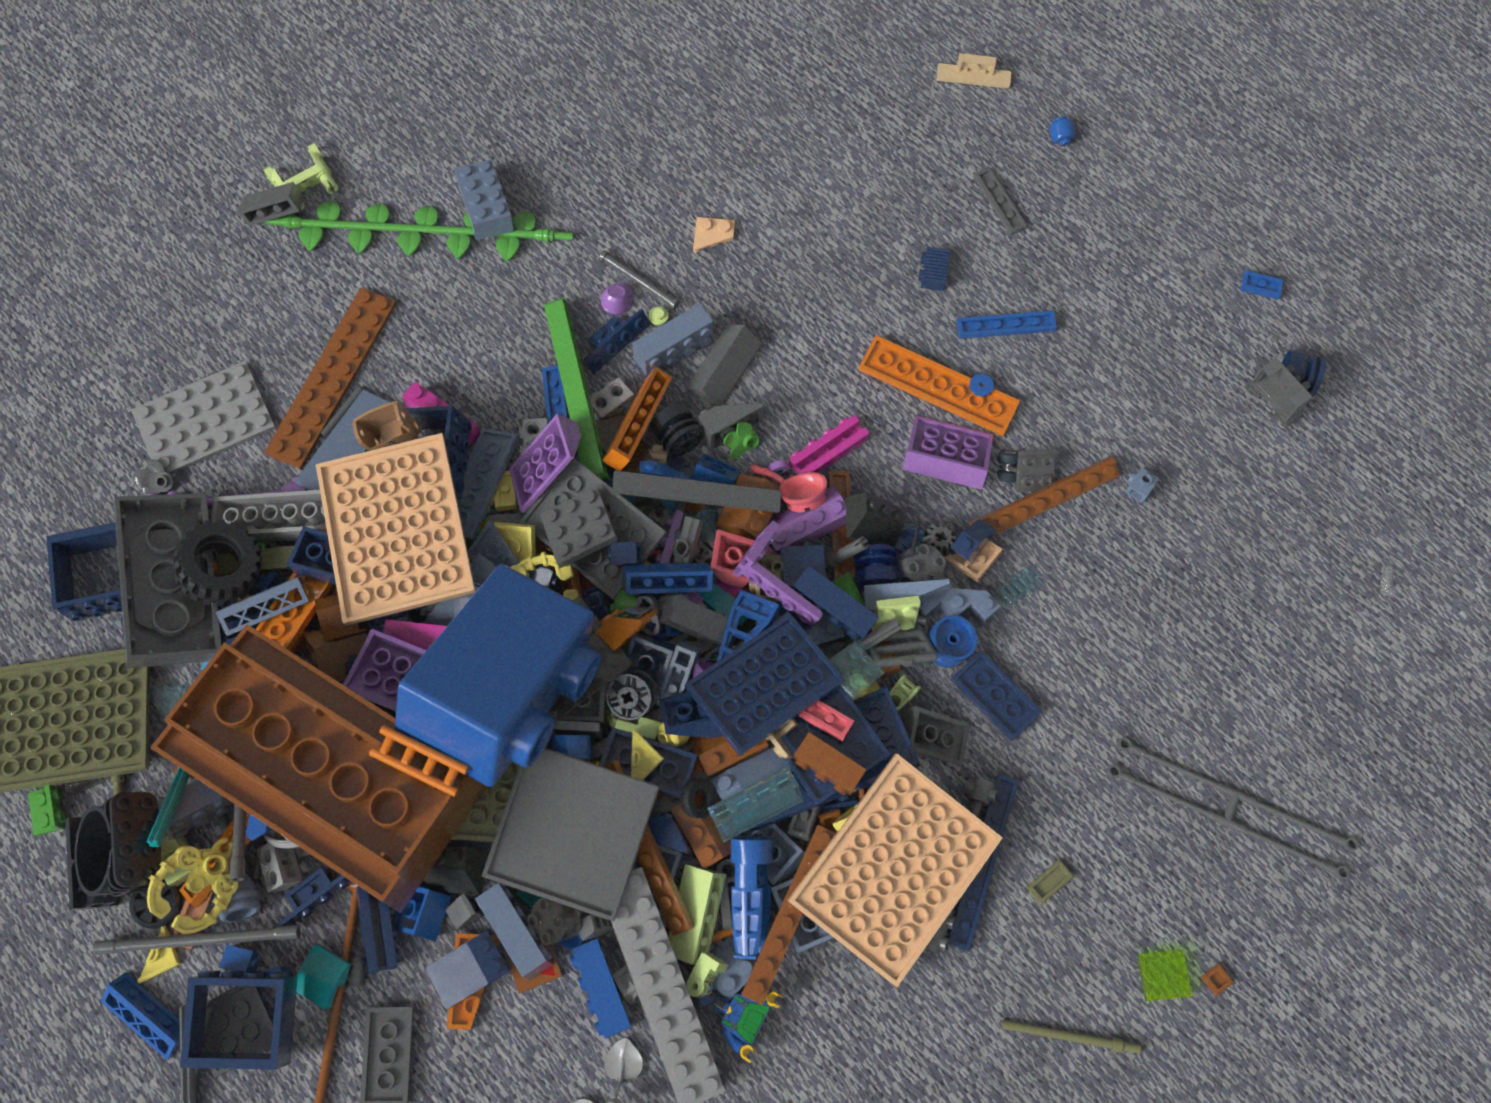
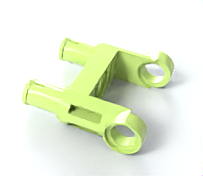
[263,143,339,212]

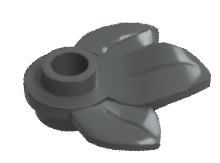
[133,459,174,496]

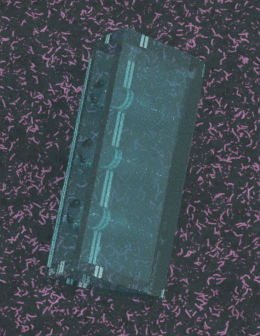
[707,767,803,843]

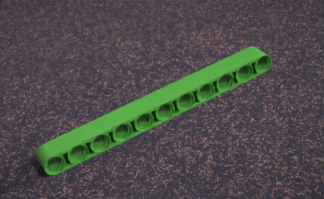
[544,298,609,480]

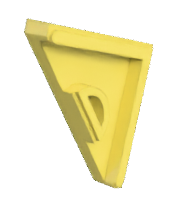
[631,729,664,780]
[137,926,181,984]

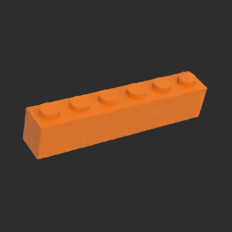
[602,366,672,471]

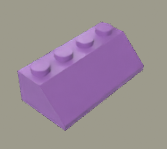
[767,486,846,555]

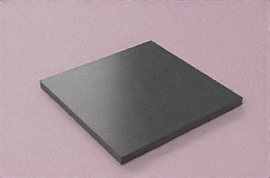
[482,748,660,922]

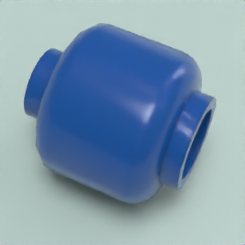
[1049,116,1076,146]

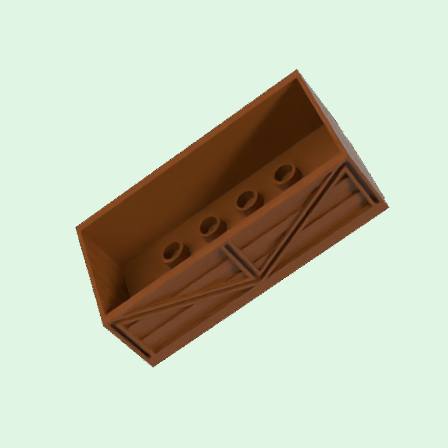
[150,624,488,913]

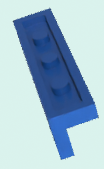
[101,972,180,1060]

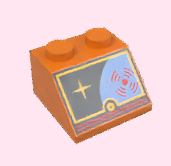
[596,607,659,651]

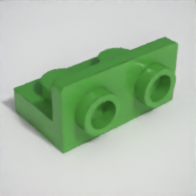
[28,785,66,837]

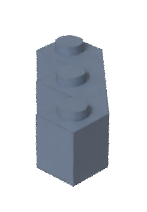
[918,588,1001,625]

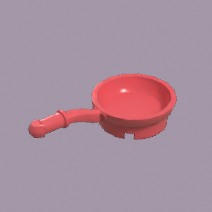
[750,465,827,512]

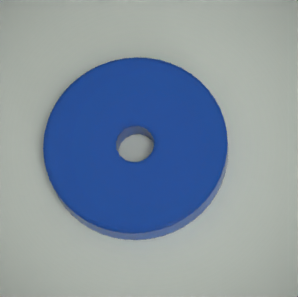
[969,374,994,397]

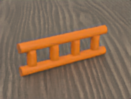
[369,725,469,797]

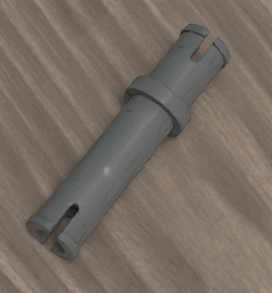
[824,536,869,570]

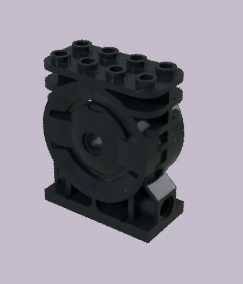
[65,792,162,910]

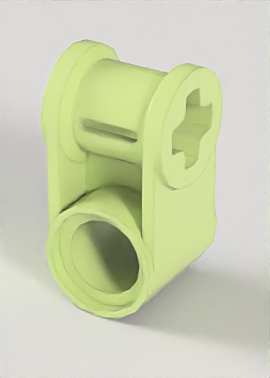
[889,674,921,713]

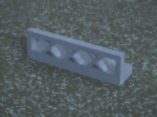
[215,575,310,636]

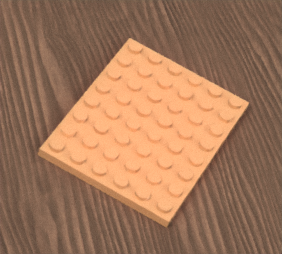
[316,433,476,626]
[787,754,1003,987]

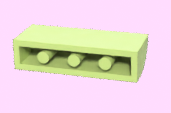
[668,864,726,965]

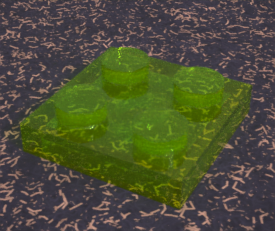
[1137,950,1192,1002]

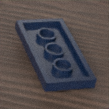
[951,650,1043,742]

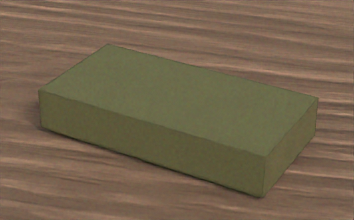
[1026,859,1074,905]

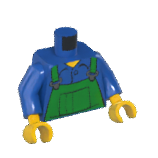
[713,990,783,1063]

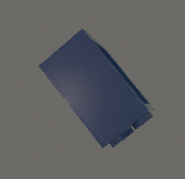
[407,406,472,499]
[46,522,122,621]
[180,970,298,1070]

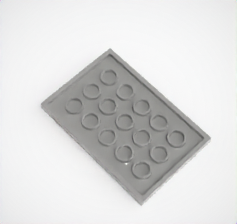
[131,361,276,474]

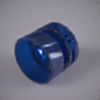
[853,544,899,591]

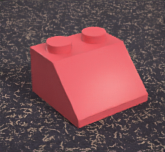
[711,530,755,588]

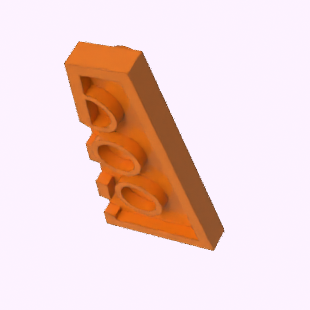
[447,933,500,1030]

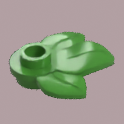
[724,421,759,459]

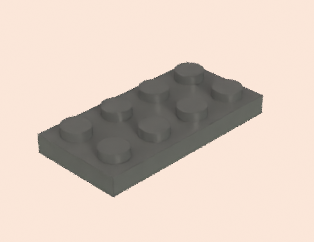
[360,1007,414,1103]

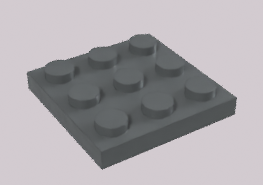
[540,486,618,568]
[203,986,273,1078]

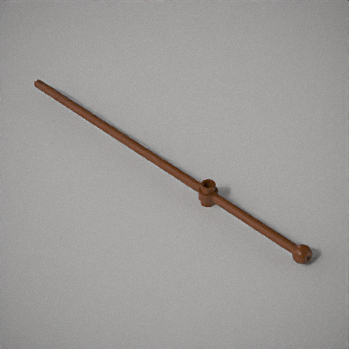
[314,881,359,1103]

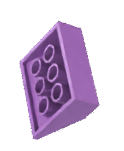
[509,414,581,513]
[902,415,994,490]
[343,629,427,712]

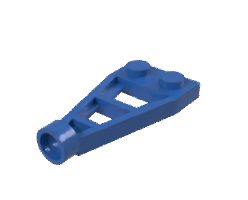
[716,590,780,663]

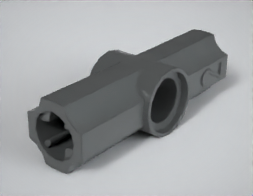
[672,516,704,564]

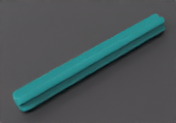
[147,767,190,847]

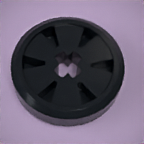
[129,879,183,929]

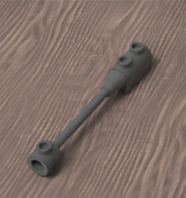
[924,777,998,955]

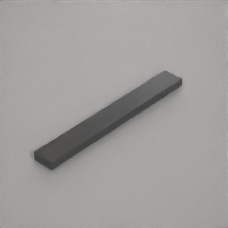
[612,471,781,513]

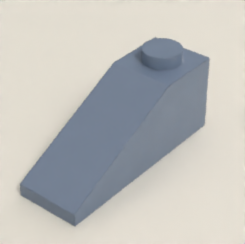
[656,640,703,707]

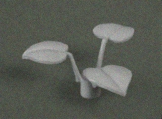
[573,1038,643,1103]

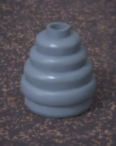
[214,866,262,922]

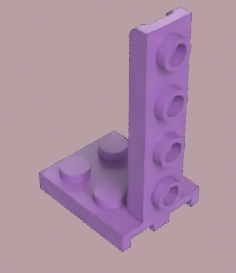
[652,509,703,603]
[732,521,822,626]

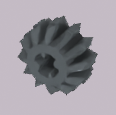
[922,522,958,556]

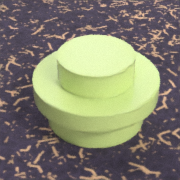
[649,306,668,325]

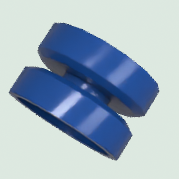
[925,615,978,668]

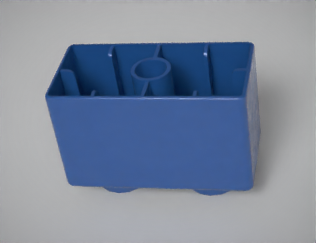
[395,564,601,787]

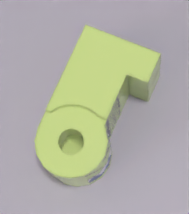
[686,952,728,998]

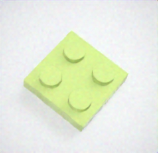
[872,596,921,631]

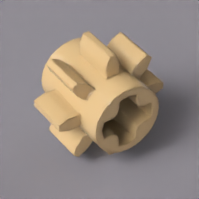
[647,445,668,465]

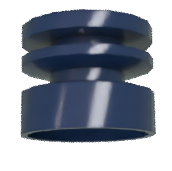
[1281,349,1326,397]

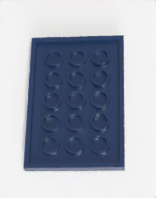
[684,614,846,757]

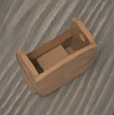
[352,401,421,451]

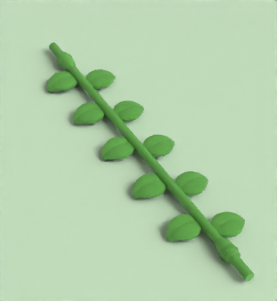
[264,201,573,261]

